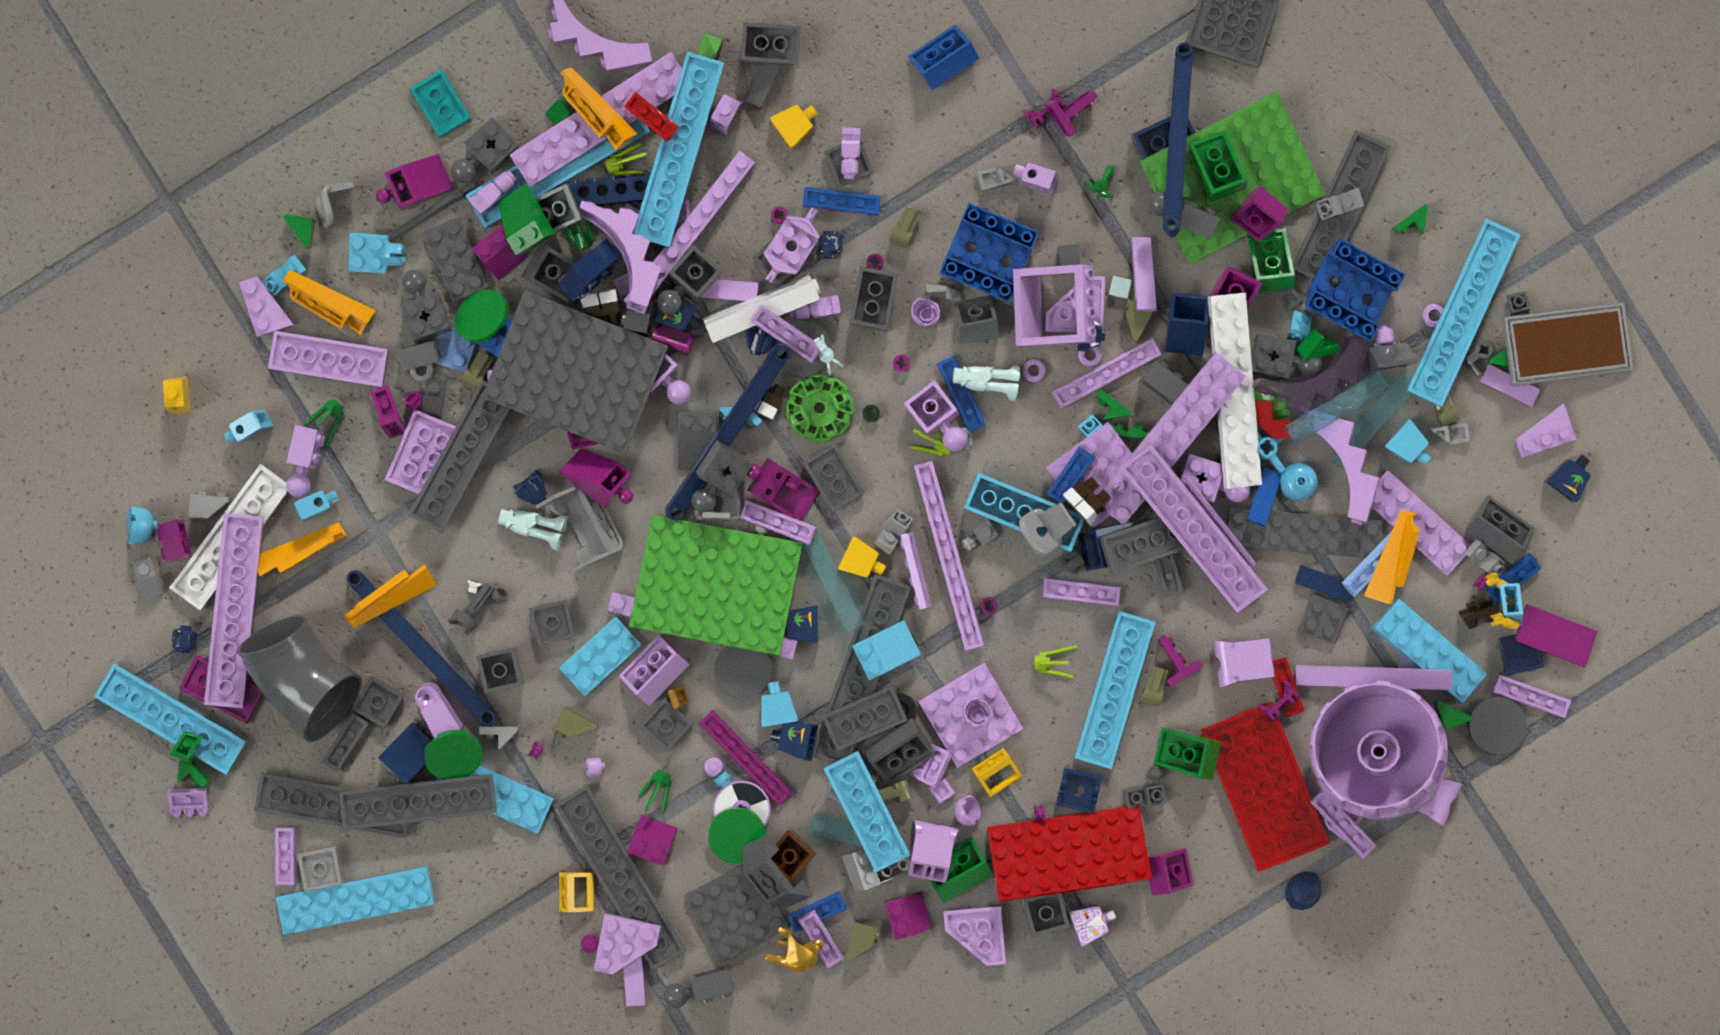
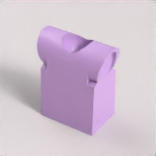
[1213,638,1275,688]
[415,682,463,738]
[1417,780,1463,827]
[908,820,960,883]

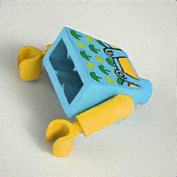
[1485,573,1523,630]

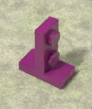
[1044,90,1098,136]
[370,385,406,439]
[1158,635,1203,687]

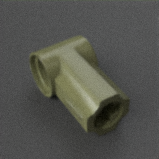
[889,207,921,248]
[460,351,494,391]
[1435,393,1460,427]
[1140,666,1168,707]
[878,779,913,805]

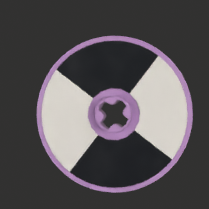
[713,780,771,826]

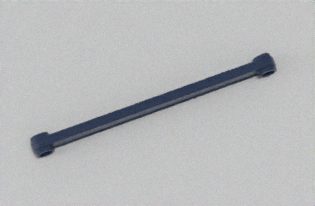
[1163,42,1193,237]
[665,343,791,521]
[346,570,497,726]

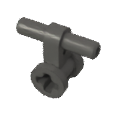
[1463,341,1496,378]

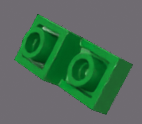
[1111,423,1148,439]

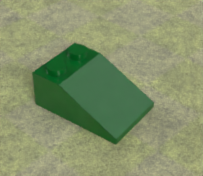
[1189,130,1248,202]
[498,184,555,255]
[1247,228,1295,293]
[1154,727,1221,779]

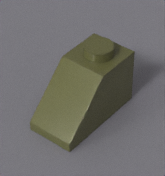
[1123,297,1153,343]
[553,707,599,738]
[845,921,880,961]

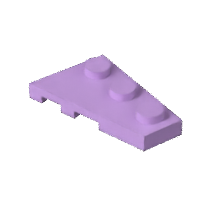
[239,276,294,337]
[1514,403,1576,458]

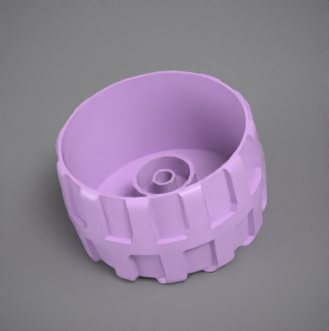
[1310,680,1448,821]

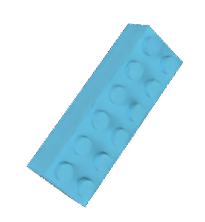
[963,472,1084,552]
[1370,599,1487,703]

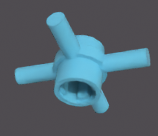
[1257,430,1286,473]

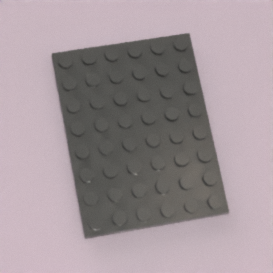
[482,290,668,454]

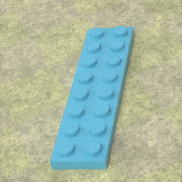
[1074,611,1156,769]
[94,664,247,775]
[276,866,435,935]

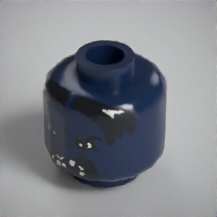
[818,231,843,259]
[171,625,197,653]

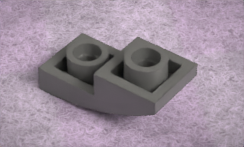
[1506,291,1531,317]
[1123,784,1166,809]

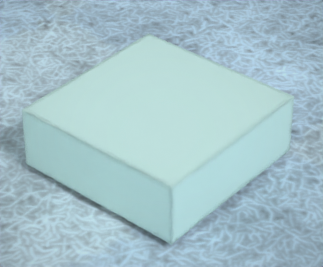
[1108,276,1132,299]

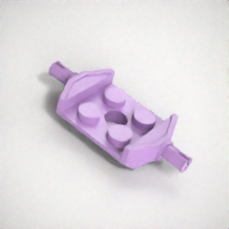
[764,207,820,283]

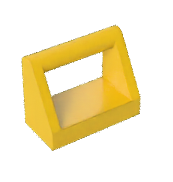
[972,748,1022,798]
[559,872,594,912]

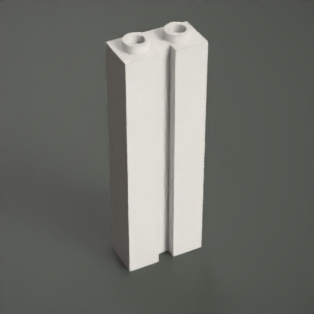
[703,275,821,343]

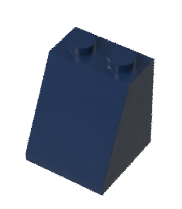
[1165,293,1209,356]
[1078,522,1136,571]
[378,722,434,784]

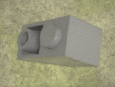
[188,491,232,519]

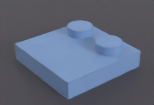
[435,328,476,372]

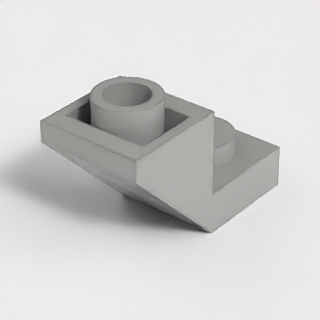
[1316,188,1364,220]
[874,508,913,555]
[1464,539,1508,577]

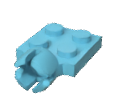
[348,232,406,274]

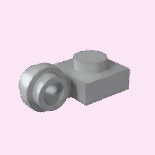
[961,520,999,551]

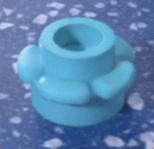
[714,770,731,788]

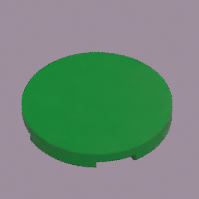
[455,289,509,343]
[424,730,483,779]
[708,807,766,864]

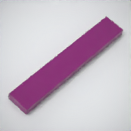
[699,710,793,806]

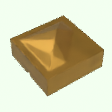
[668,685,690,709]

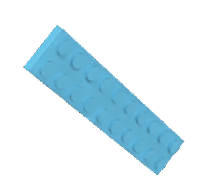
[633,52,724,247]
[466,119,650,229]
[1406,219,1521,407]

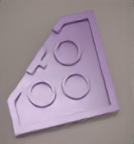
[1045,276,1105,333]
[943,906,1006,966]
[594,913,662,974]

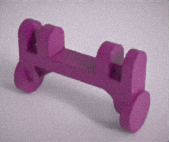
[1023,88,1066,129]
[1257,680,1300,722]

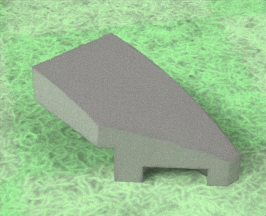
[975,168,1017,191]
[926,285,962,301]
[1431,422,1471,445]

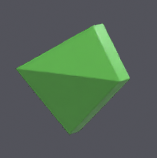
[698,33,723,60]

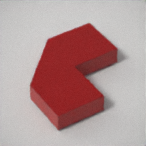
[1255,400,1294,439]

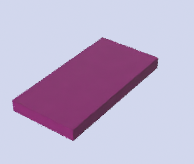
[1513,604,1598,667]
[179,655,263,724]

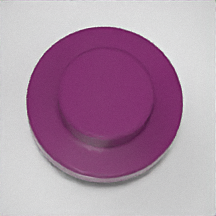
[405,392,423,410]
[581,934,599,953]

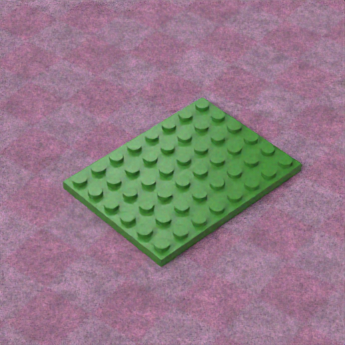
[1139,91,1325,264]
[629,515,803,656]

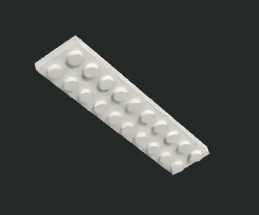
[1208,293,1262,489]

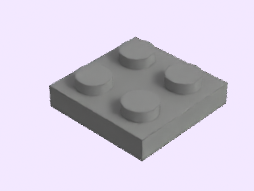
[297,846,343,892]

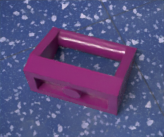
[651,324,695,354]

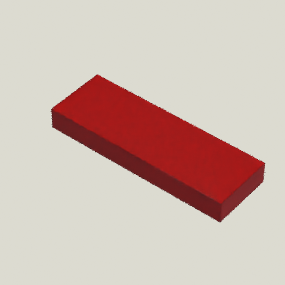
[624,92,680,142]
[1272,657,1305,718]

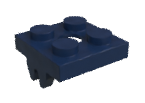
[1055,767,1102,814]

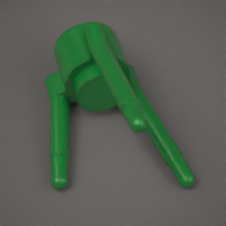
[565,220,594,250]
[304,398,344,447]
[638,769,673,814]

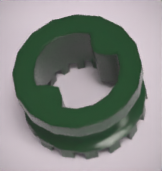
[863,405,880,422]

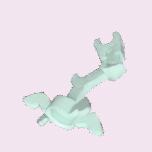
[814,334,844,376]

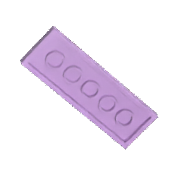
[268,331,389,387]
[1372,470,1471,576]

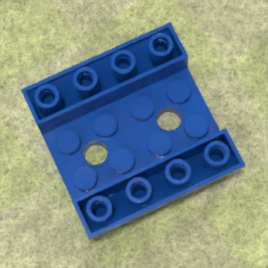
[939,203,1039,303]
[1305,238,1406,342]

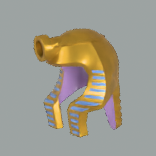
[764,928,824,973]

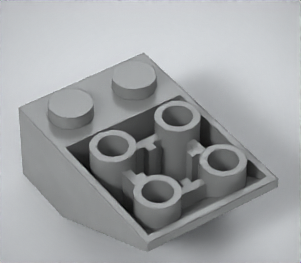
[842,848,910,892]

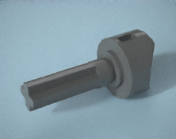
[448,583,494,636]

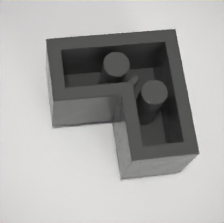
[621,296,655,336]

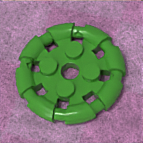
[785,374,854,443]

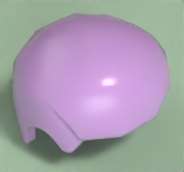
[911,298,940,327]
[962,698,992,728]
[955,795,981,826]

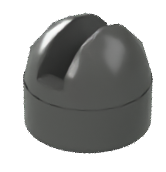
[491,587,508,604]
[1146,764,1162,781]

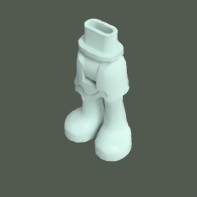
[952,365,1020,401]
[498,509,568,551]

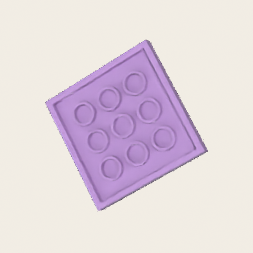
[385,409,458,509]
[1046,422,1132,528]
[918,663,1023,768]

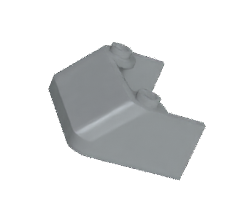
[535,486,623,574]

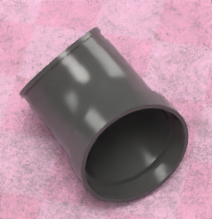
[237,615,362,742]

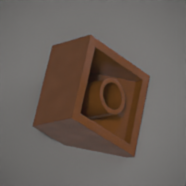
[771,830,816,884]

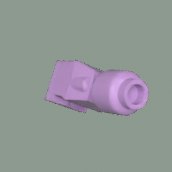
[841,127,861,179]
[469,171,517,215]
[790,295,841,320]

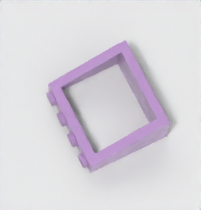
[1013,264,1096,348]

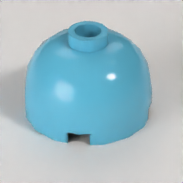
[1279,463,1318,501]
[126,506,157,545]

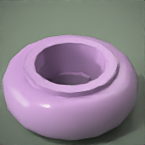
[1422,304,1443,328]
[1078,346,1102,367]
[1022,359,1046,383]

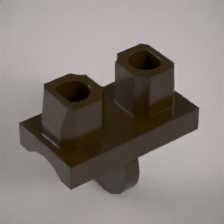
[1458,595,1497,629]

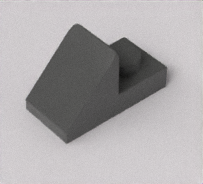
[422,378,447,418]

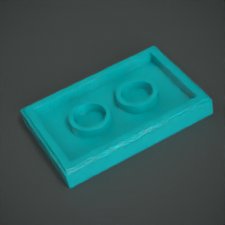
[409,69,472,139]

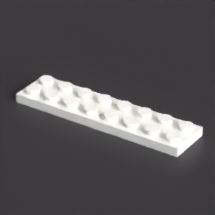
[170,464,288,611]

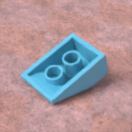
[852,620,921,680]

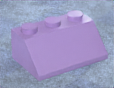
[619,635,689,706]

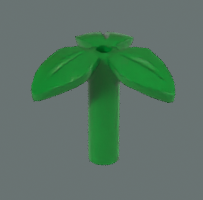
[1085,165,1115,198]

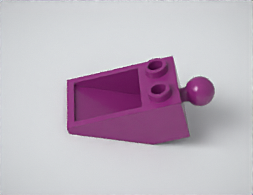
[376,154,454,211]
[559,448,634,508]
[747,458,819,521]

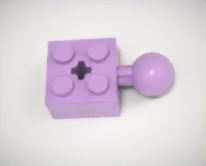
[649,338,691,405]
[904,380,967,451]
[286,425,325,497]
[1179,454,1250,503]

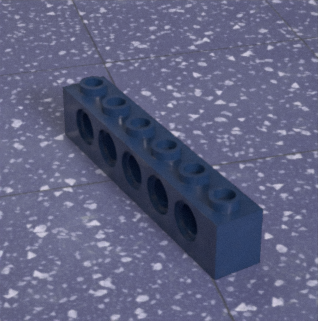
[567,172,651,208]

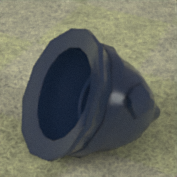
[1285,871,1322,910]

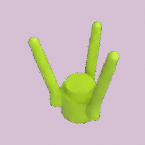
[605,143,647,176]
[909,429,950,457]
[1034,645,1078,678]

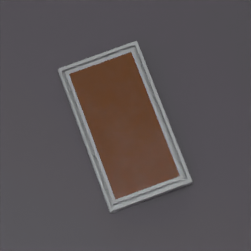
[1502,302,1633,386]

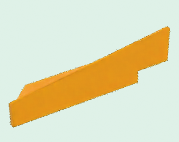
[561,68,638,151]
[283,270,375,335]
[1364,510,1420,605]
[258,522,346,576]
[344,564,436,628]

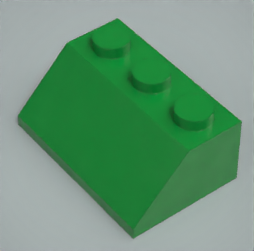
[930,837,994,904]

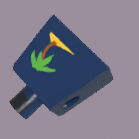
[654,289,703,332]
[1544,455,1591,503]
[786,606,818,642]
[771,723,819,761]

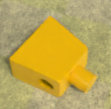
[770,105,818,150]
[163,376,190,414]
[838,536,886,578]

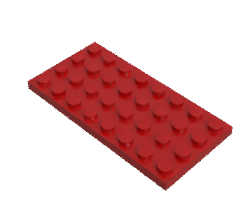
[1200,701,1330,873]
[987,805,1152,903]

